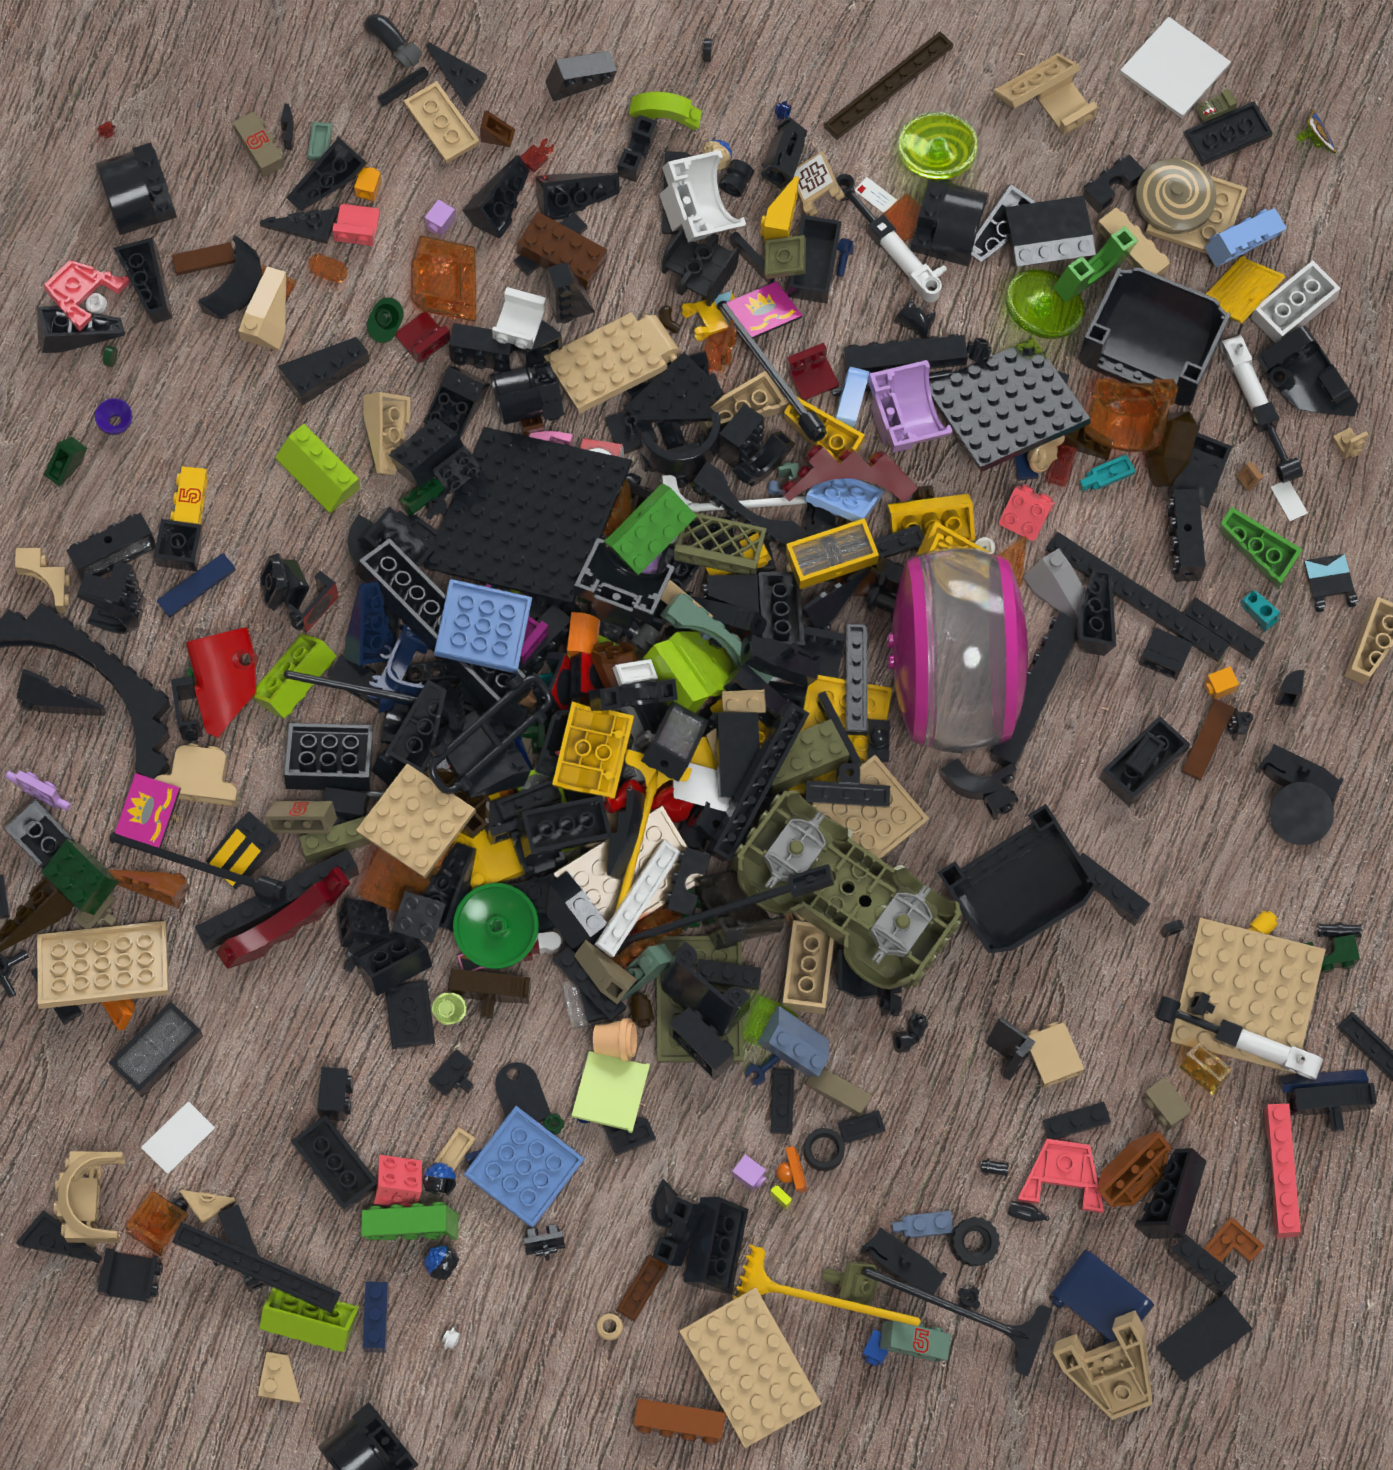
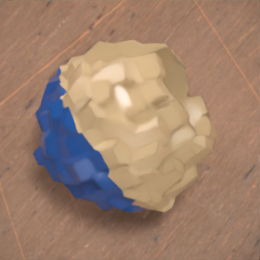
[702,140,732,171]

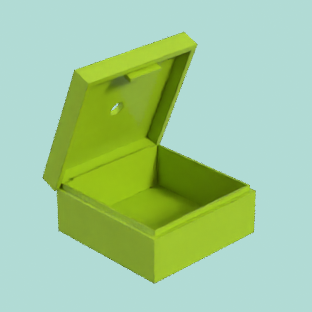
[641,632,736,713]

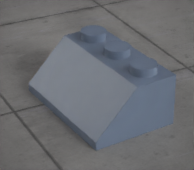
[758,1006,829,1077]

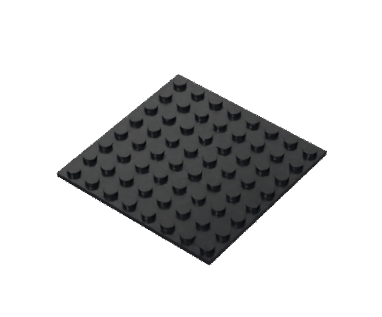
[423,427,633,604]

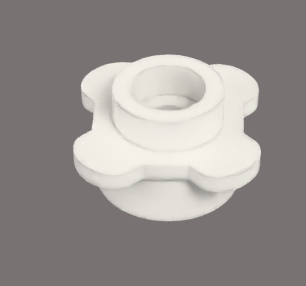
[442,1327,460,1350]

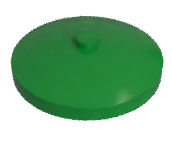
[453,883,539,969]

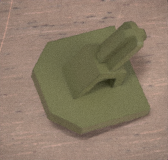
[822,1261,879,1305]

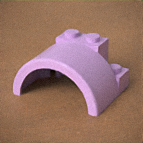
[868,360,952,453]

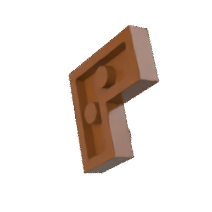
[1204,1217,1265,1263]

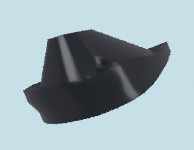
[651,1179,679,1227]

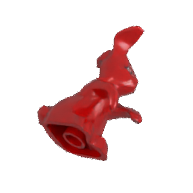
[604,779,694,823]

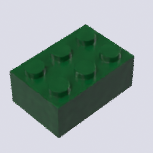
[41,839,119,915]

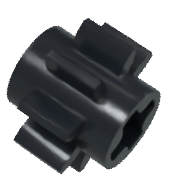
[967,337,992,362]

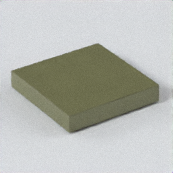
[765,235,806,279]

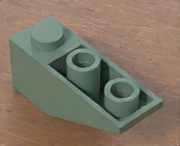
[621,944,673,1001]

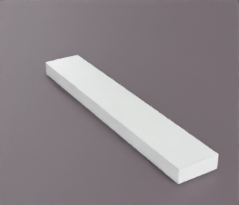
[595,840,680,957]

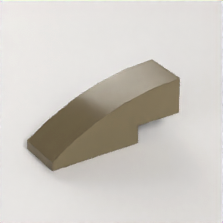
[805,1069,872,1117]

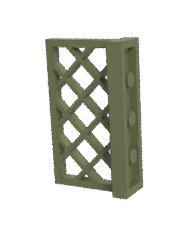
[674,512,767,574]

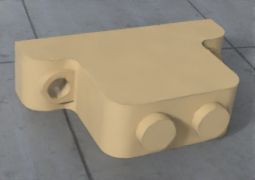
[155,743,239,807]

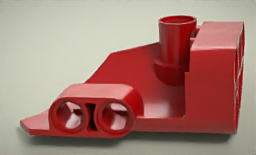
[185,627,258,738]

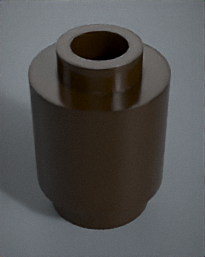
[630,995,654,1028]

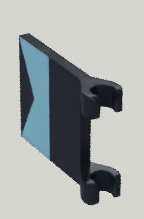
[1304,554,1358,612]

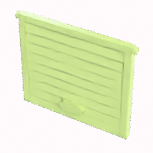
[572,1051,650,1133]

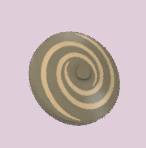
[1136,158,1216,234]

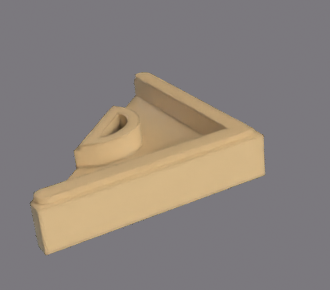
[180,1189,236,1224]

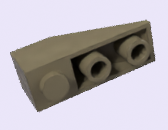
[574,940,637,1004]

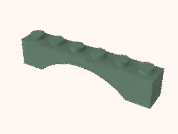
[660,593,773,683]

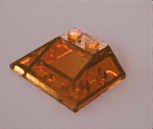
[411,236,477,322]

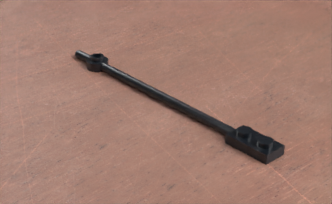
[596,864,834,955]

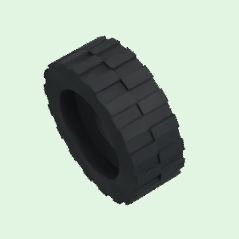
[949,1217,1000,1267]

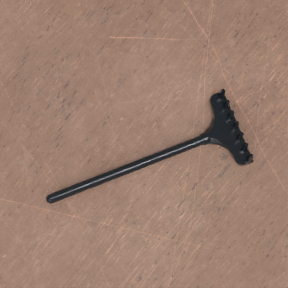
[283,670,466,733]
[863,1268,1053,1377]

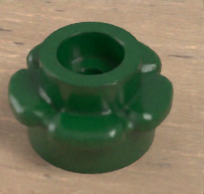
[543,1114,565,1135]

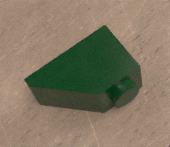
[44,437,87,487]

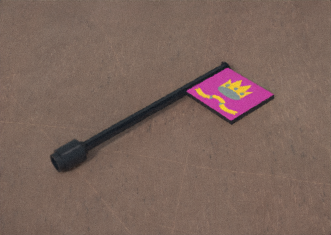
[717,281,827,442]
[109,773,287,902]

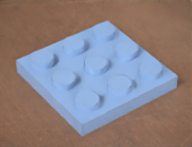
[805,478,884,522]

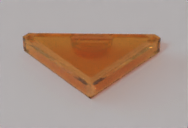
[998,536,1027,588]

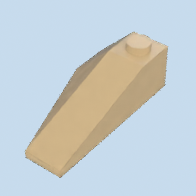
[238,266,286,351]
[363,392,410,476]

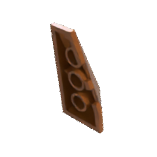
[107,869,189,909]

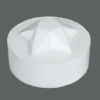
[86,293,107,314]
[975,537,996,553]

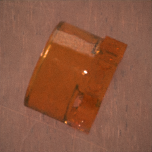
[1084,379,1178,452]

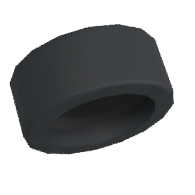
[803,1128,845,1172]

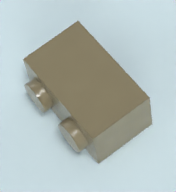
[1142,1077,1192,1130]

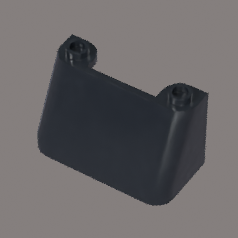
[661,941,751,1036]

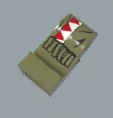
[1196,89,1237,123]

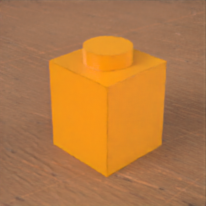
[354,167,382,201]
[1204,666,1239,700]

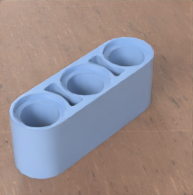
[835,366,869,428]

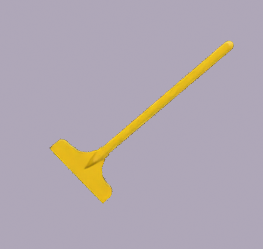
[614,749,692,914]
[733,1244,921,1326]

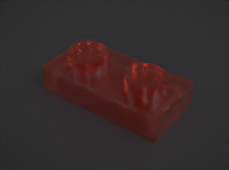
[1046,444,1077,487]

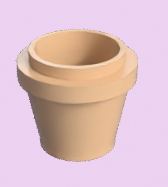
[593,1018,637,1061]

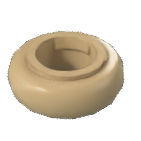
[596,1313,623,1341]

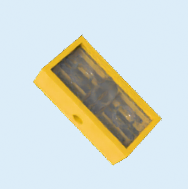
[786,518,879,589]

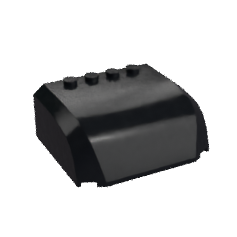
[1078,268,1231,406]
[937,804,1098,953]

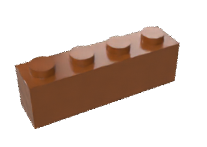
[634,1398,726,1445]

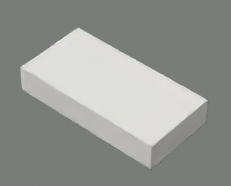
[613,659,658,686]

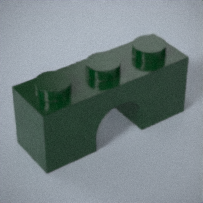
[1303,935,1360,973]

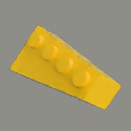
[784,396,865,460]

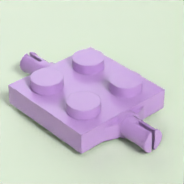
[5,770,71,811]

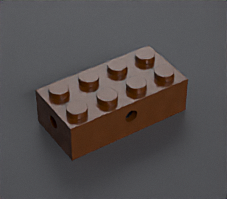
[517,211,607,289]

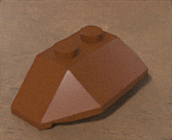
[1097,1131,1171,1207]

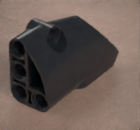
[1257,326,1359,416]

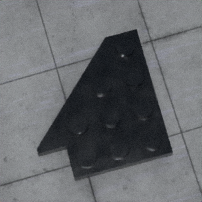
[624,352,725,423]

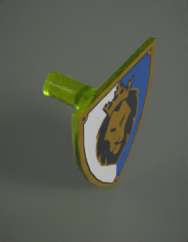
[1297,109,1336,154]

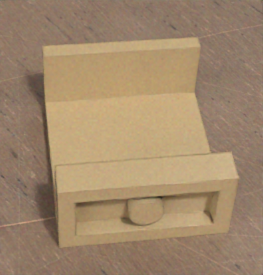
[1037,75,1098,136]
[1026,1022,1084,1089]

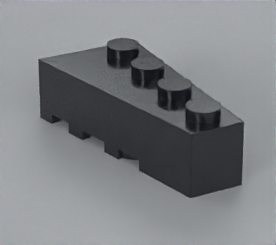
[547,262,595,323]
[641,545,700,632]
[1135,1148,1207,1239]

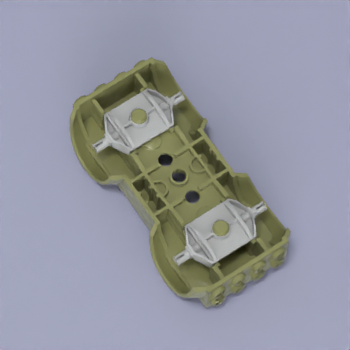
[732,790,962,991]

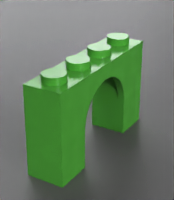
[1053,226,1138,303]

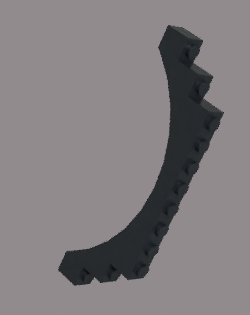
[0,603,171,779]

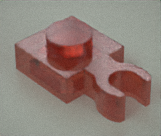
[520,138,554,173]

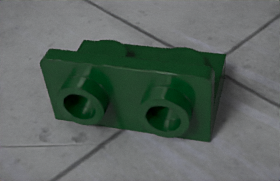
[399,478,445,516]

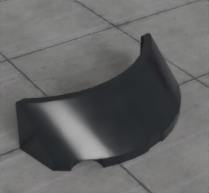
[198,235,262,319]

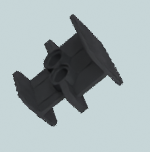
[662,229,740,306]

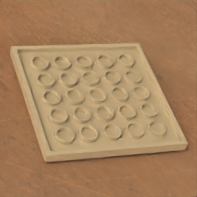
[1170,918,1326,1074]

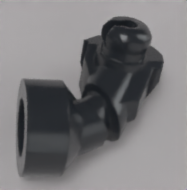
[893,1014,928,1053]

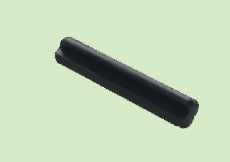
[377,67,429,107]

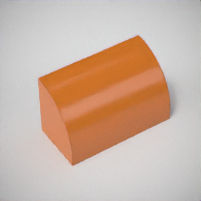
[567,612,600,657]

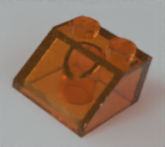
[125,1190,188,1257]

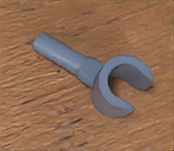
[768,481,783,496]

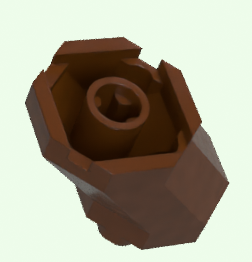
[591,641,638,688]

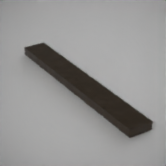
[824,31,954,140]

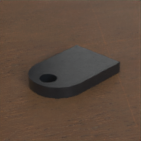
[495,1062,551,1123]

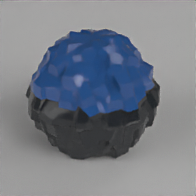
[422,1162,456,1196]
[424,1245,459,1280]

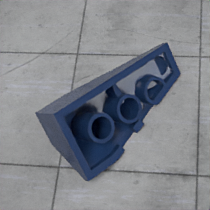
[345,581,394,666]

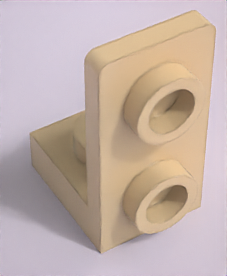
[1332,427,1368,459]

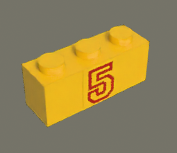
[170,466,208,524]

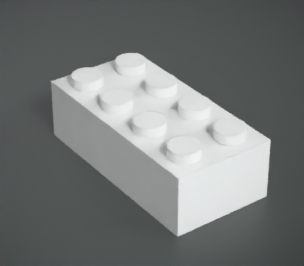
[1251,261,1341,343]

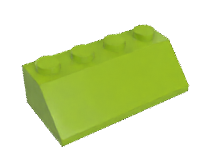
[275,424,360,514]
[252,633,337,719]
[259,1288,359,1352]

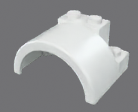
[659,150,746,242]

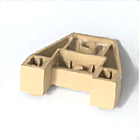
[1053,1310,1153,1420]

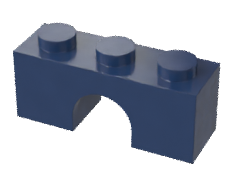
[363,1282,389,1353]

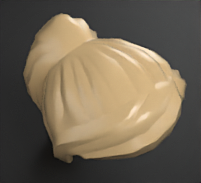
[1027,435,1065,473]

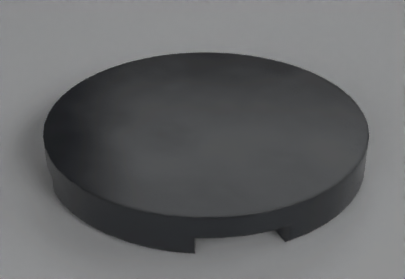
[1270,781,1334,845]

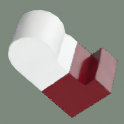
[524,932,561,962]

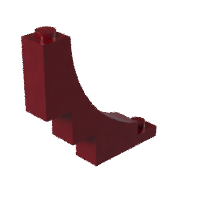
[216,867,351,969]

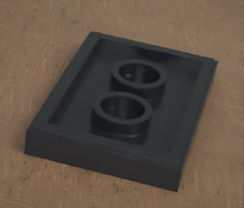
[385,980,435,1050]

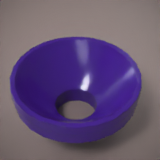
[95,398,132,435]

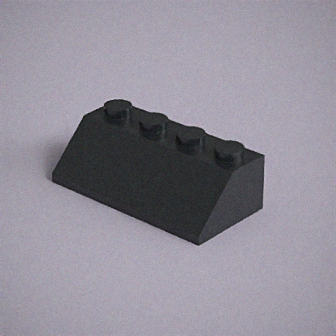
[684,1197,749,1294]

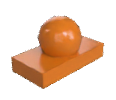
[101,999,135,1030]
[776,1146,808,1193]

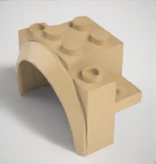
[54,1151,125,1247]

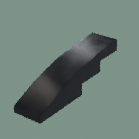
[607,790,645,879]

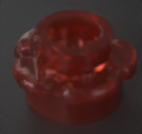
[97,121,116,139]

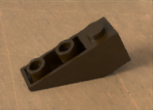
[1059,426,1114,460]

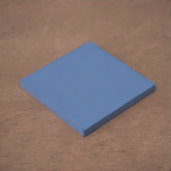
[434,579,532,673]
[463,1106,585,1228]

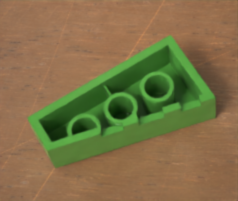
[1219,507,1303,589]
[361,1202,459,1240]

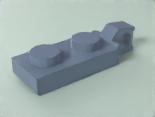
[892,1211,953,1239]

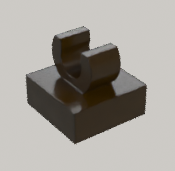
[912,486,934,501]

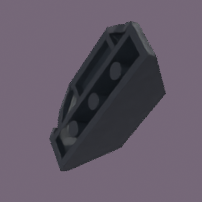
[546,871,608,950]

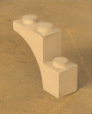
[15,548,71,613]

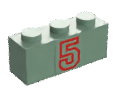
[880,1320,951,1362]

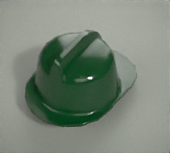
[366,298,404,343]

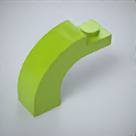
[629,92,702,130]

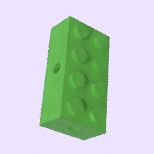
[605,483,697,575]

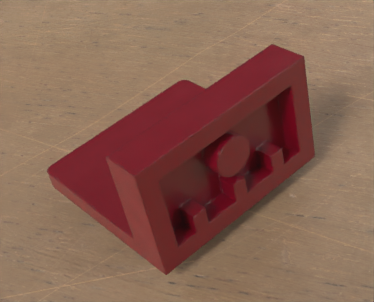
[395,311,450,364]
[786,342,839,401]

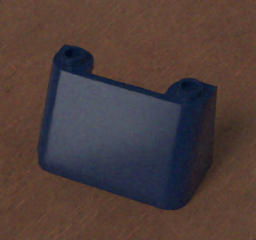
[1049,1250,1154,1345]

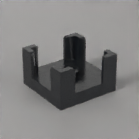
[511,831,565,879]

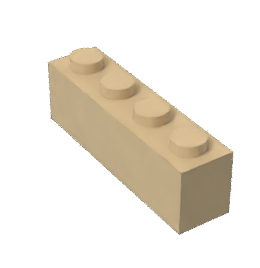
[1096,207,1170,276]

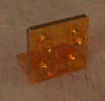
[704,320,737,372]
[612,916,664,966]

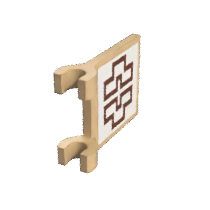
[793,151,845,217]

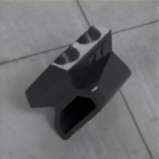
[260,553,309,611]

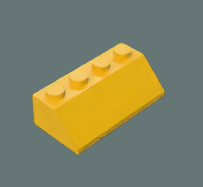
[887,494,975,541]

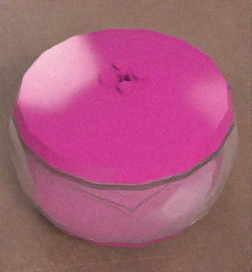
[887,546,1028,753]

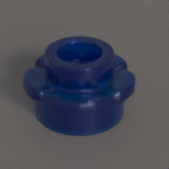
[775,101,792,120]

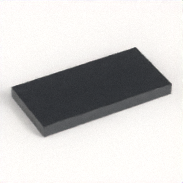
[1184,101,1273,166]
[716,712,760,798]
[1156,1294,1253,1383]

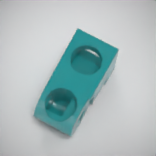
[1240,590,1280,632]

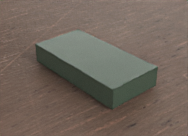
[307,122,333,161]

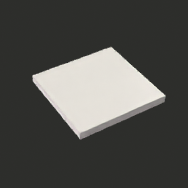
[1120,17,1231,118]

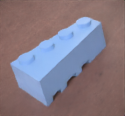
[1204,208,1287,268]

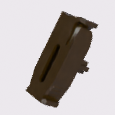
[447,969,531,1020]

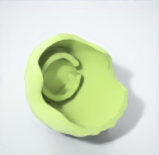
[432,992,467,1025]

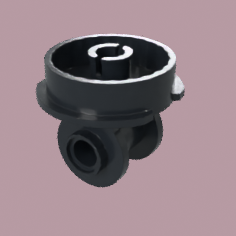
[866,556,904,622]

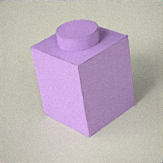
[425,199,456,236]
[732,1154,767,1191]

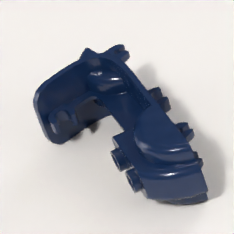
[366,621,431,713]

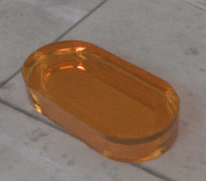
[309,254,348,283]

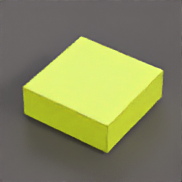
[770,1185,792,1210]

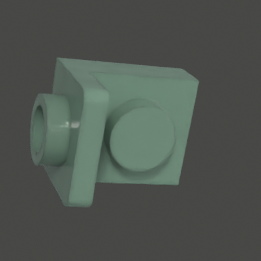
[777,462,803,493]

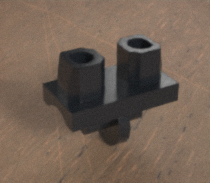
[524,1224,565,1261]

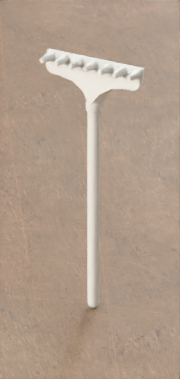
[660,475,807,544]

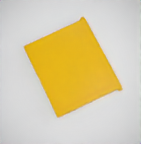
[1205,256,1285,324]

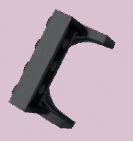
[77,561,144,634]

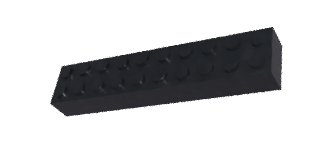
[355,538,533,718]

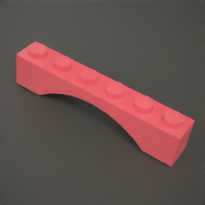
[1264,1104,1301,1238]

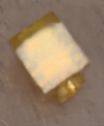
[1180,1042,1233,1095]

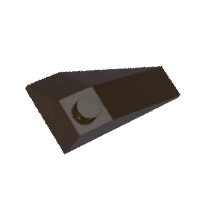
[0,877,75,952]

